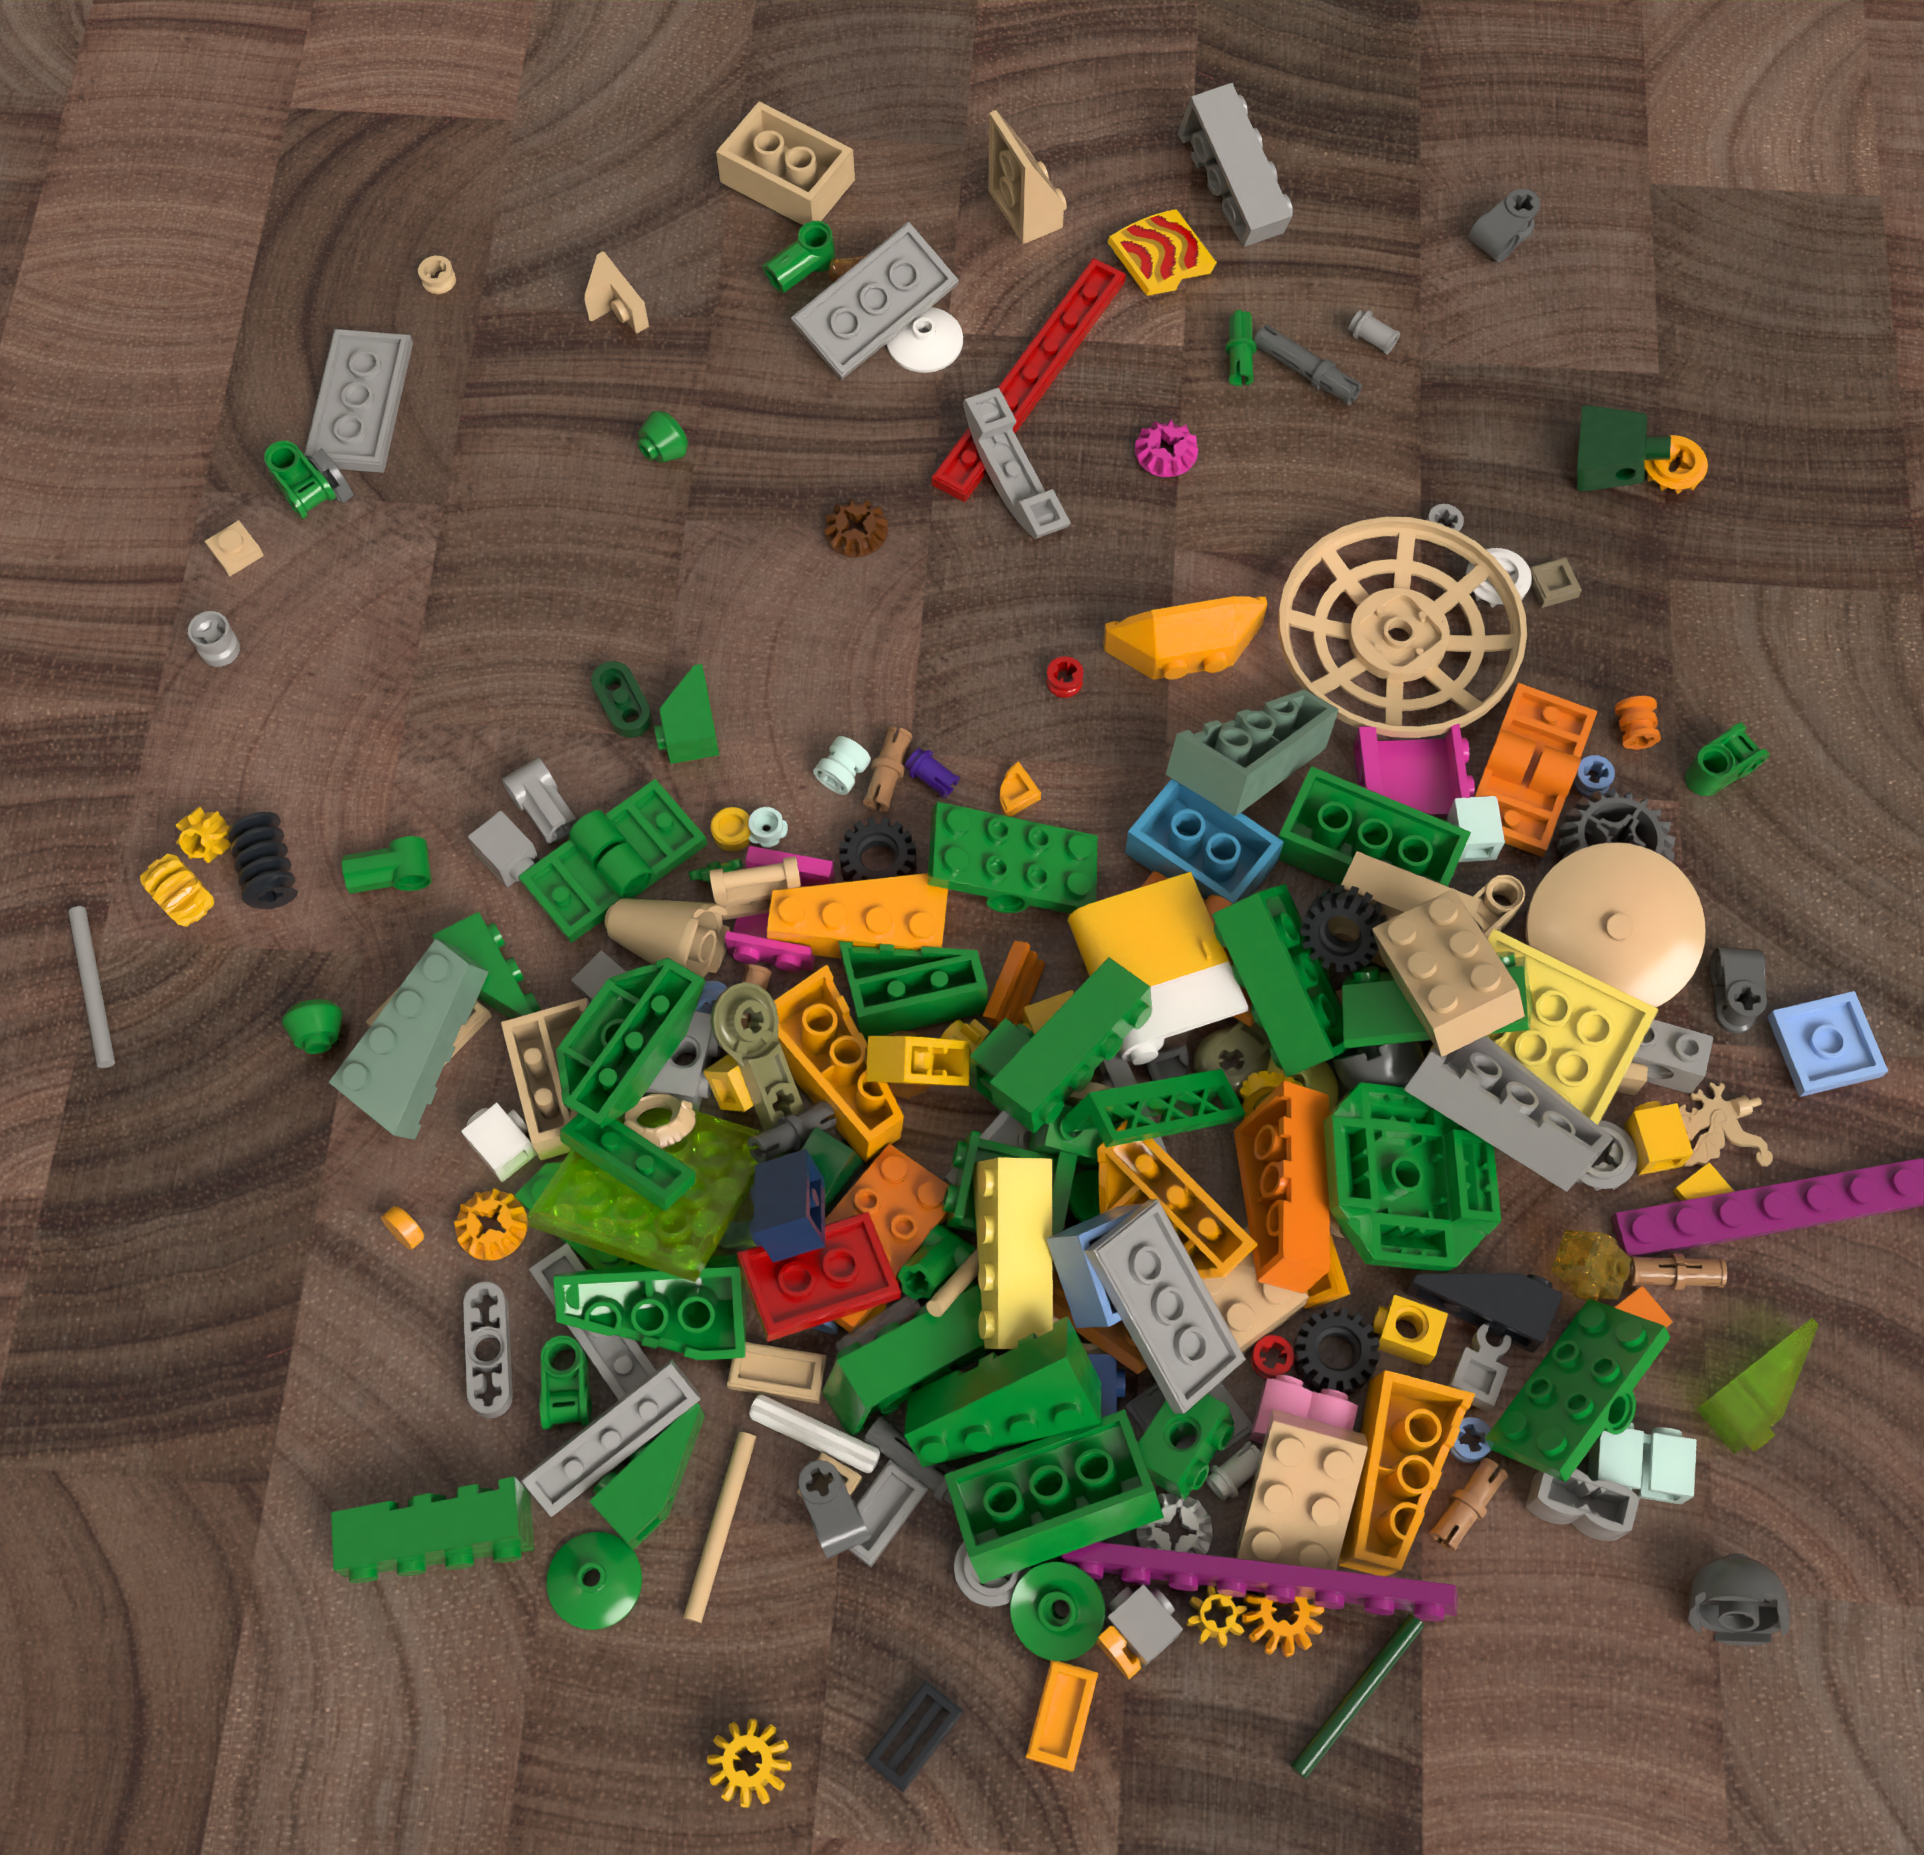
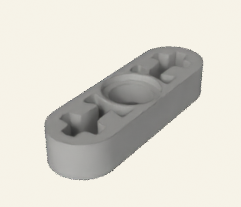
[463,1282,513,1418]

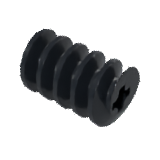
[227,812,298,909]

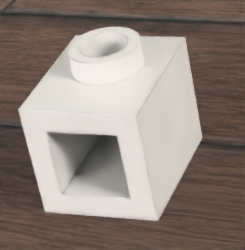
[461,1103,537,1183]

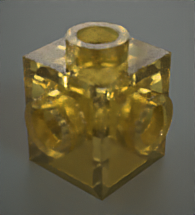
[1551,1230,1632,1301]

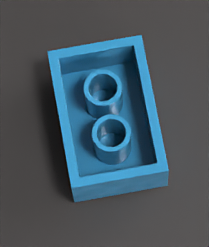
[1125,779,1284,904]

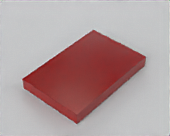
[737,1211,901,1342]

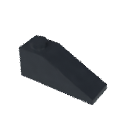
[1406,1273,1563,1353]

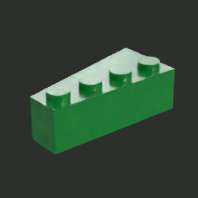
[904,1316,1101,1467]
[331,1476,535,1583]

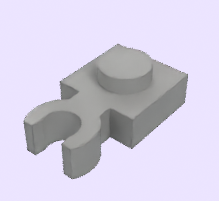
[1448,1324,1511,1413]

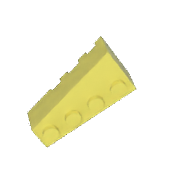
[972,1158,1053,1349]

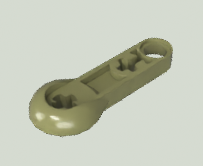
[1193,956,1333,1098]
[710,982,808,1158]

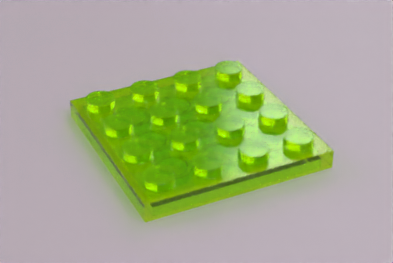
[527,1095,762,1282]

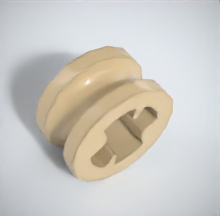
[418,255,456,294]

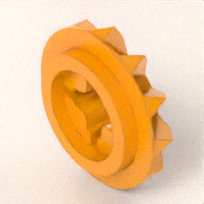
[1645,435,1708,494]
[454,1188,528,1261]

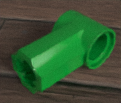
[762,221,836,293]
[341,836,431,894]
[897,1223,976,1301]

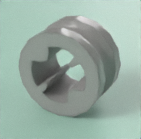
[1427,504,1464,532]

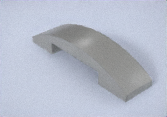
[963,388,1071,539]

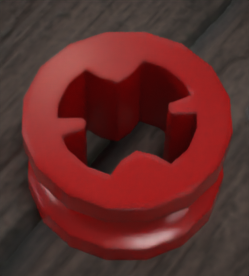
[1046,656,1084,698]
[1250,1335,1294,1380]

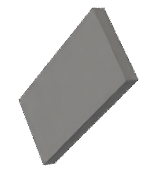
[791,222,959,380]
[304,329,413,473]
[1084,1199,1246,1414]

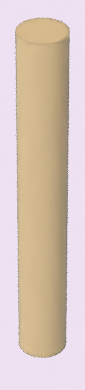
[927,1247,979,1317]

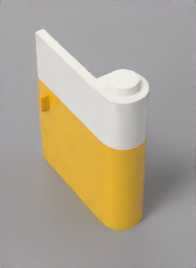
[1068,872,1249,1065]

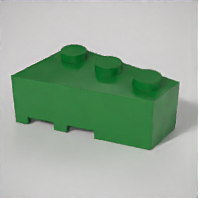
[839,941,988,1040]

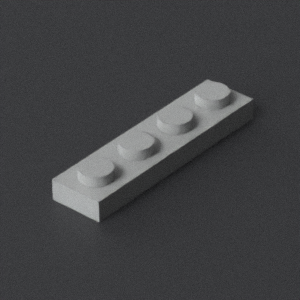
[529,1243,656,1400]
[521,1359,701,1517]

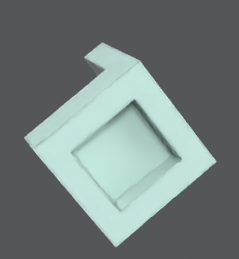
[1447,796,1505,862]

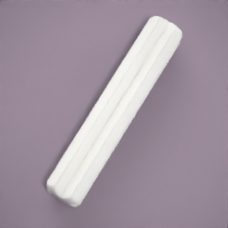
[749,1395,880,1474]

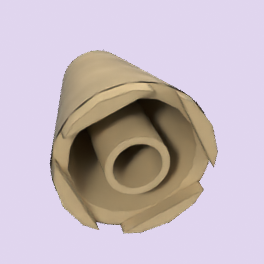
[604,898,730,978]

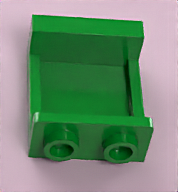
[942,1130,1078,1236]

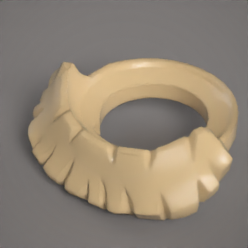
[624,1094,696,1149]

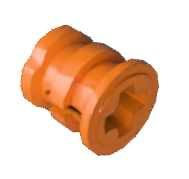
[1614,696,1661,750]

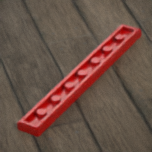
[931,258,1126,502]

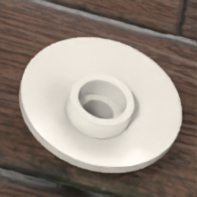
[886,307,963,373]

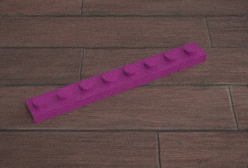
[1611,1158,1924,1261]
[1062,1542,1458,1622]

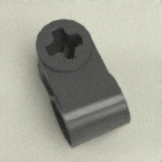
[1468,189,1540,263]
[1710,947,1767,1034]
[798,1460,871,1560]

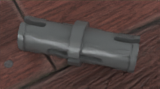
[748,1100,837,1163]

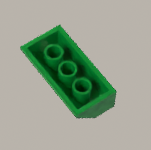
[1278,766,1471,887]
[1212,884,1350,1077]
[1342,951,1533,1048]
[944,1409,1164,1584]

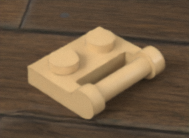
[709,856,801,920]

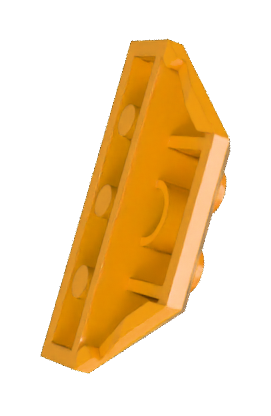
[1103,596,1267,680]
[1097,1120,1258,1279]

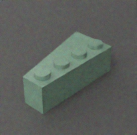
[1166,689,1339,816]
[329,938,489,1140]

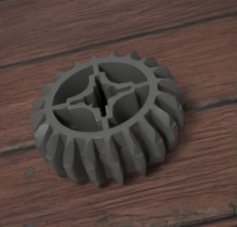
[1557,788,1676,862]

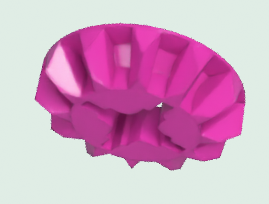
[1135,419,1198,477]

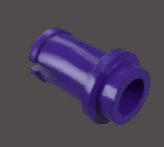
[905,748,960,799]

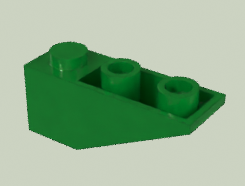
[432,912,542,1019]
[589,1403,705,1550]

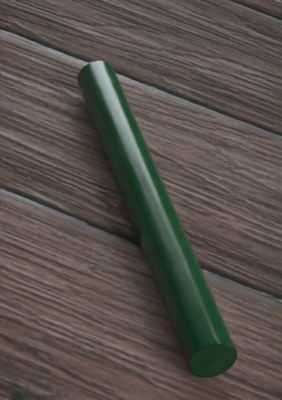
[1290,1613,1424,1780]

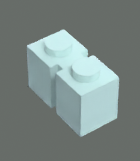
[1588,1423,1697,1505]

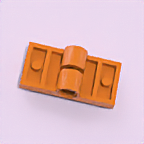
[1474,683,1597,857]
[825,1144,949,1334]

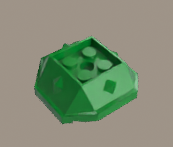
[1323,1082,1501,1272]

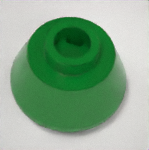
[637,411,688,463]
[282,999,343,1054]

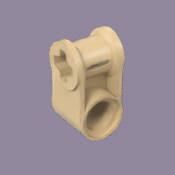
[1473,875,1525,940]

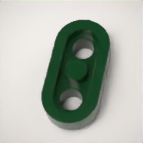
[591,661,652,738]

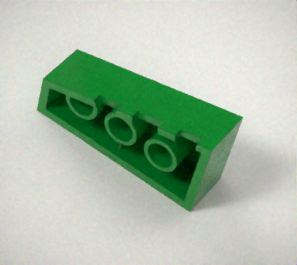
[822,1280,996,1437]

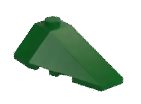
[553,1254,747,1360]

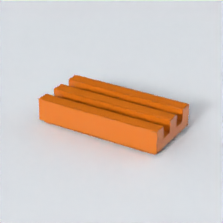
[983,941,1046,1029]

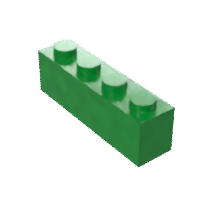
[989,957,1152,1134]

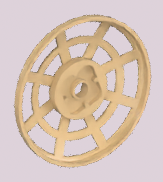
[1278,517,1527,738]

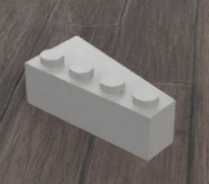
[1177,83,1293,247]
[1404,1036,1613,1192]

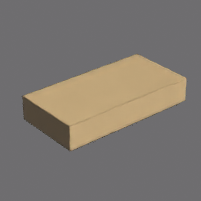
[727,1342,828,1404]

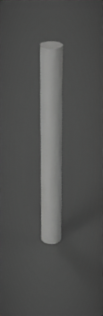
[68,906,115,1068]

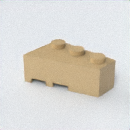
[501,998,590,1161]

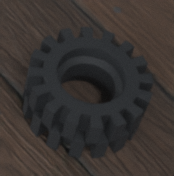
[839,817,916,882]
[1300,885,1387,972]
[1293,1307,1380,1395]

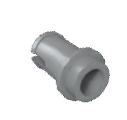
[1348,309,1401,354]

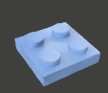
[1767,991,1888,1097]

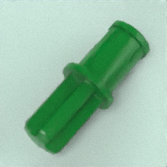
[1225,309,1257,387]

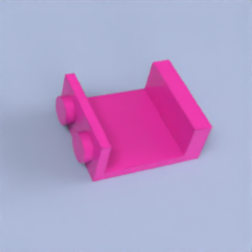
[1353,724,1475,818]
[725,846,835,973]

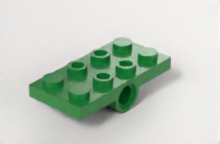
[518,779,708,944]
[927,801,1098,914]
[1484,1299,1671,1482]

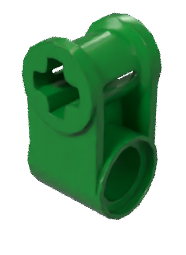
[264,441,336,520]
[1685,722,1770,796]
[539,1335,593,1430]

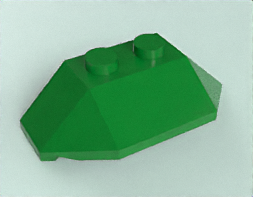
[556,957,706,1128]

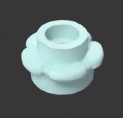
[748,807,788,848]

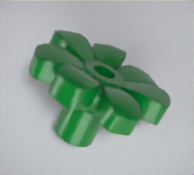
[688,858,743,887]

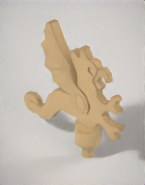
[1679,1083,1773,1167]

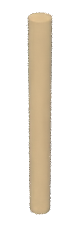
[683,1432,756,1623]

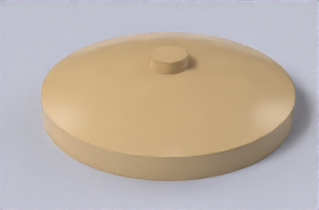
[1525,843,1706,1008]

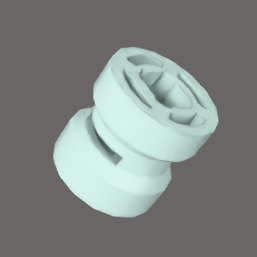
[813,736,871,795]

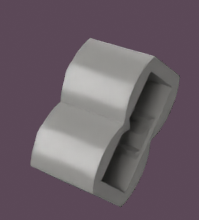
[1525,1469,1640,1541]

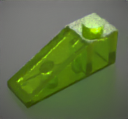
[1696,1318,1818,1454]

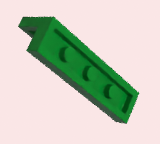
[1066,1069,1246,1148]

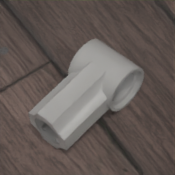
[502,757,577,843]

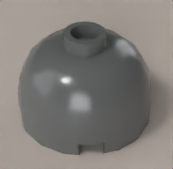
[1332,1041,1424,1090]
[1688,1553,1790,1646]

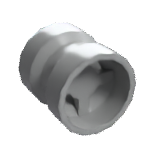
[188,611,240,667]

